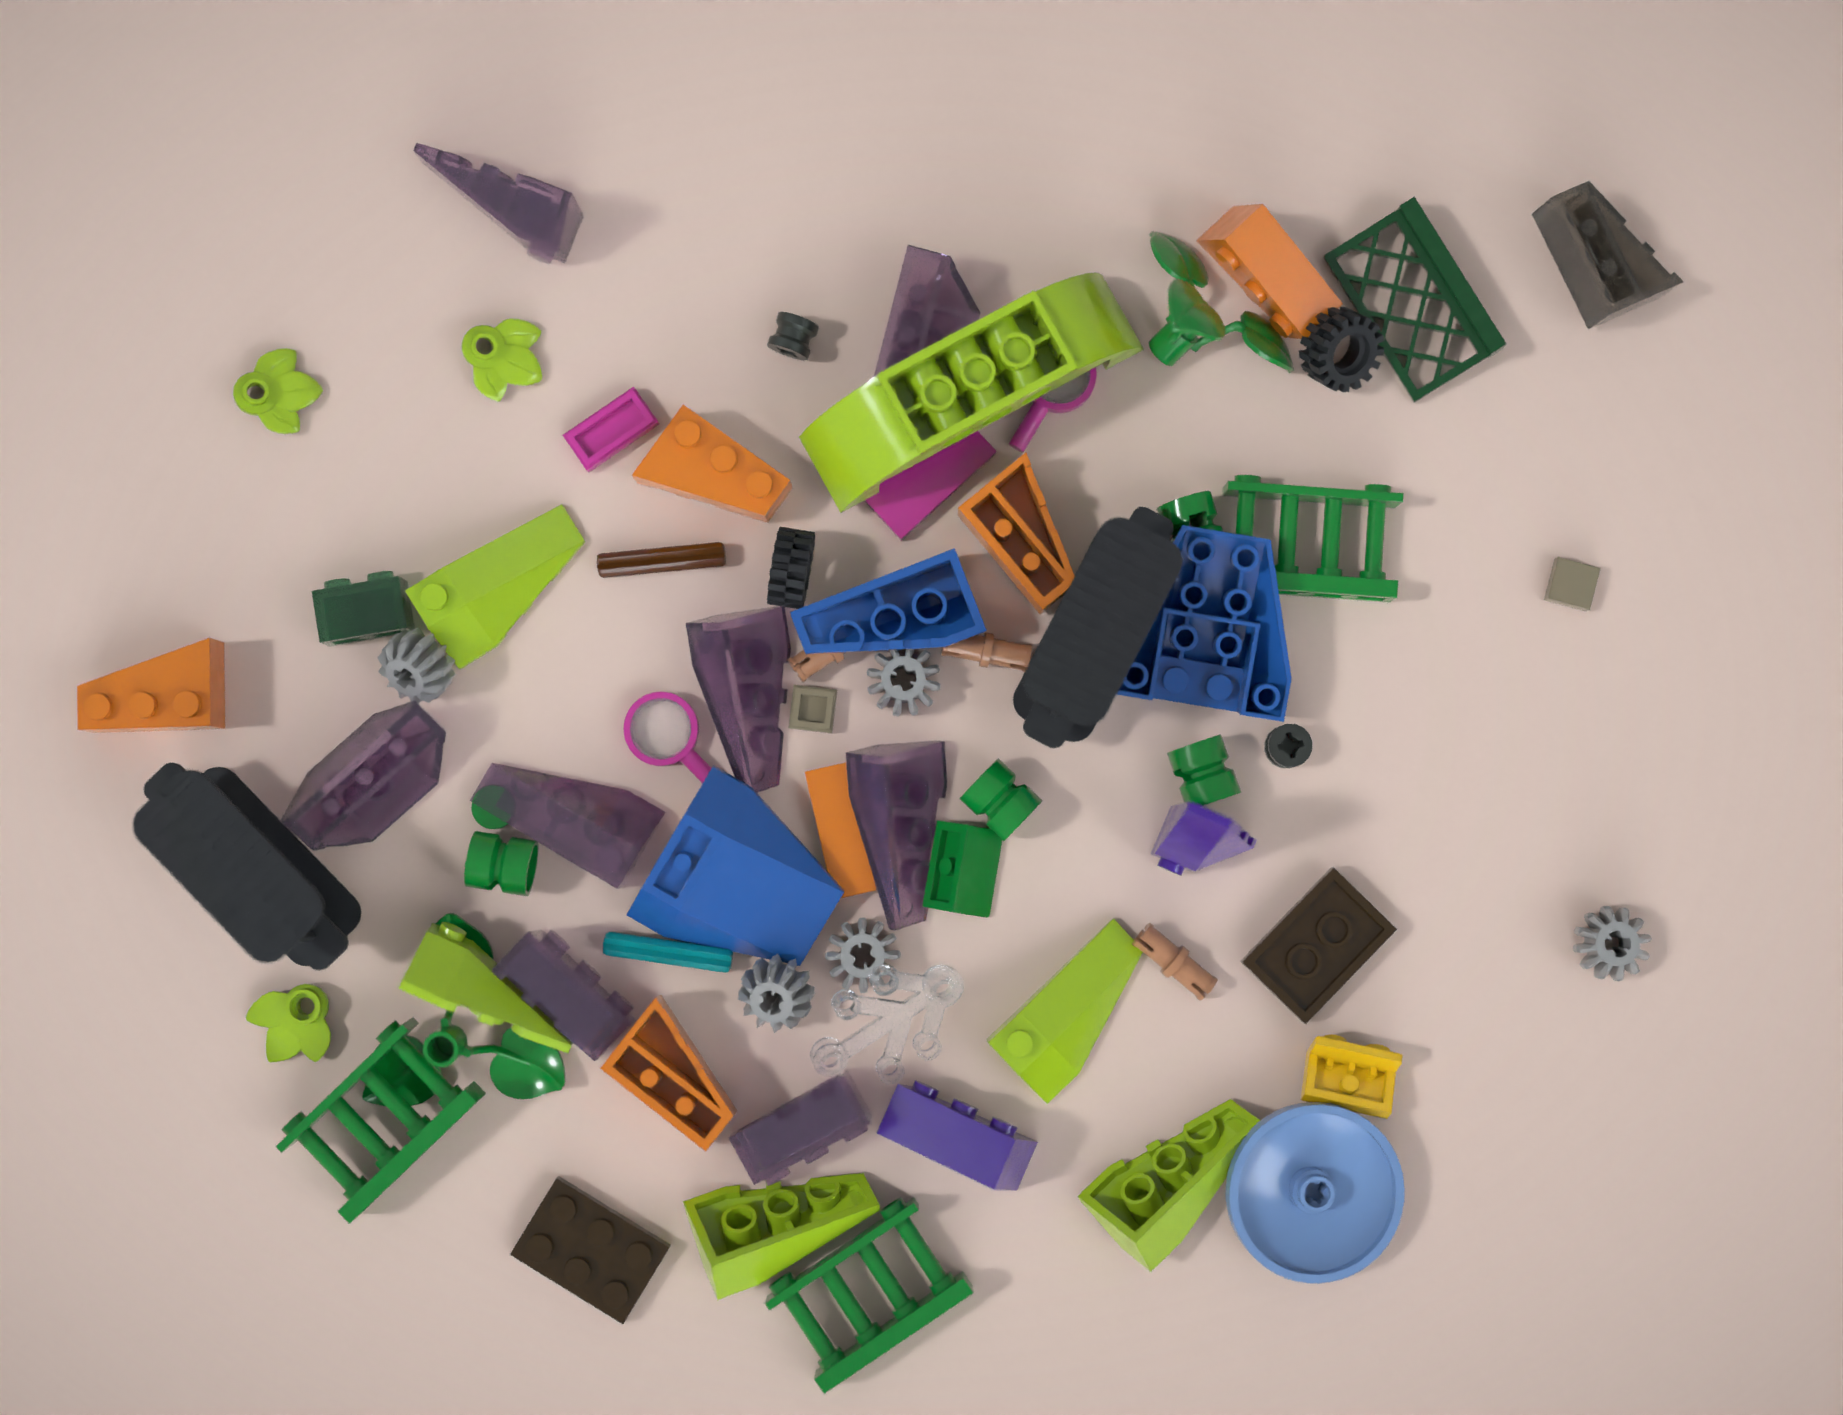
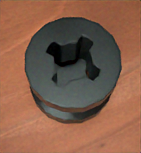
[767,312,819,361]
[1264,724,1312,768]

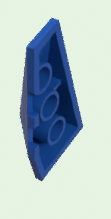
[790,548,987,654]

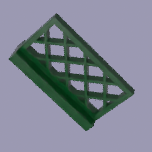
[1323,196,1506,403]

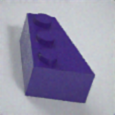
[877,1080,1038,1191]

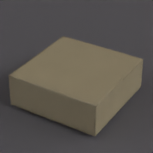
[1544,557,1601,611]
[788,685,837,734]

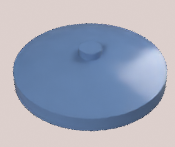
[1225,1102,1405,1283]

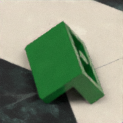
[922,820,1003,918]

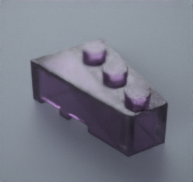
[491,929,636,1061]
[729,1069,872,1186]

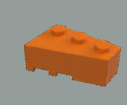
[1196,204,1343,339]
[632,404,793,523]
[957,452,1075,615]
[77,638,225,733]
[600,995,737,1152]

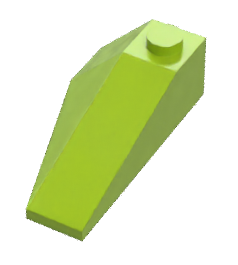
[405,504,585,670]
[987,918,1143,1104]
[398,922,575,1053]
[1078,1099,1260,1272]
[683,1173,880,1300]

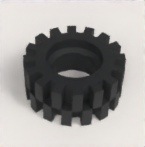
[1299,306,1384,393]
[767,526,815,609]

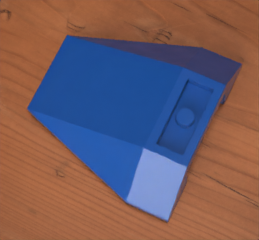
[1117,525,1292,722]
[626,765,844,966]

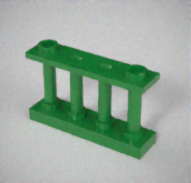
[1222,475,1404,603]
[275,1017,486,1224]
[765,1197,973,1394]

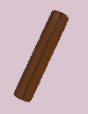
[597,542,726,578]

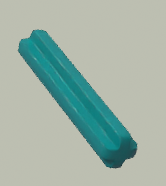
[603,932,733,973]

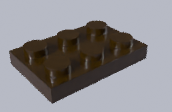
[1240,867,1397,1024]
[510,1176,671,1324]

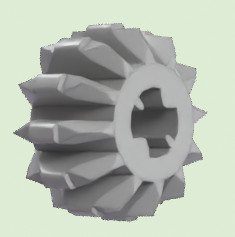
[378,627,456,705]
[867,649,940,717]
[1573,906,1652,981]
[825,917,901,993]
[738,954,815,1033]

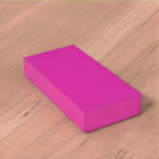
[562,386,659,473]

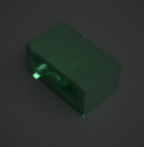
[311,571,415,647]

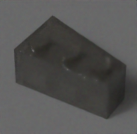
[1532,181,1684,330]

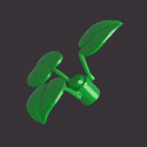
[1148,231,1294,373]
[362,913,566,1106]

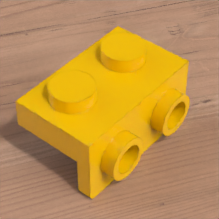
[1301,1035,1403,1119]

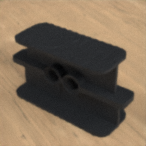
[1013,507,1183,748]
[133,763,362,970]

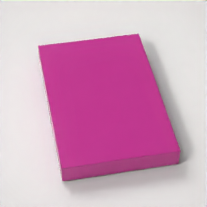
[864,431,997,541]

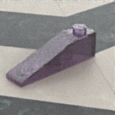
[413,143,584,264]
[686,606,791,793]
[846,740,947,930]
[470,763,666,889]

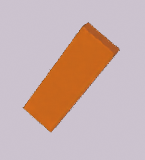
[805,762,877,898]

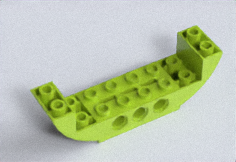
[799,272,1144,513]

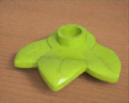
[461,319,542,402]
[233,348,323,434]
[245,984,331,1063]

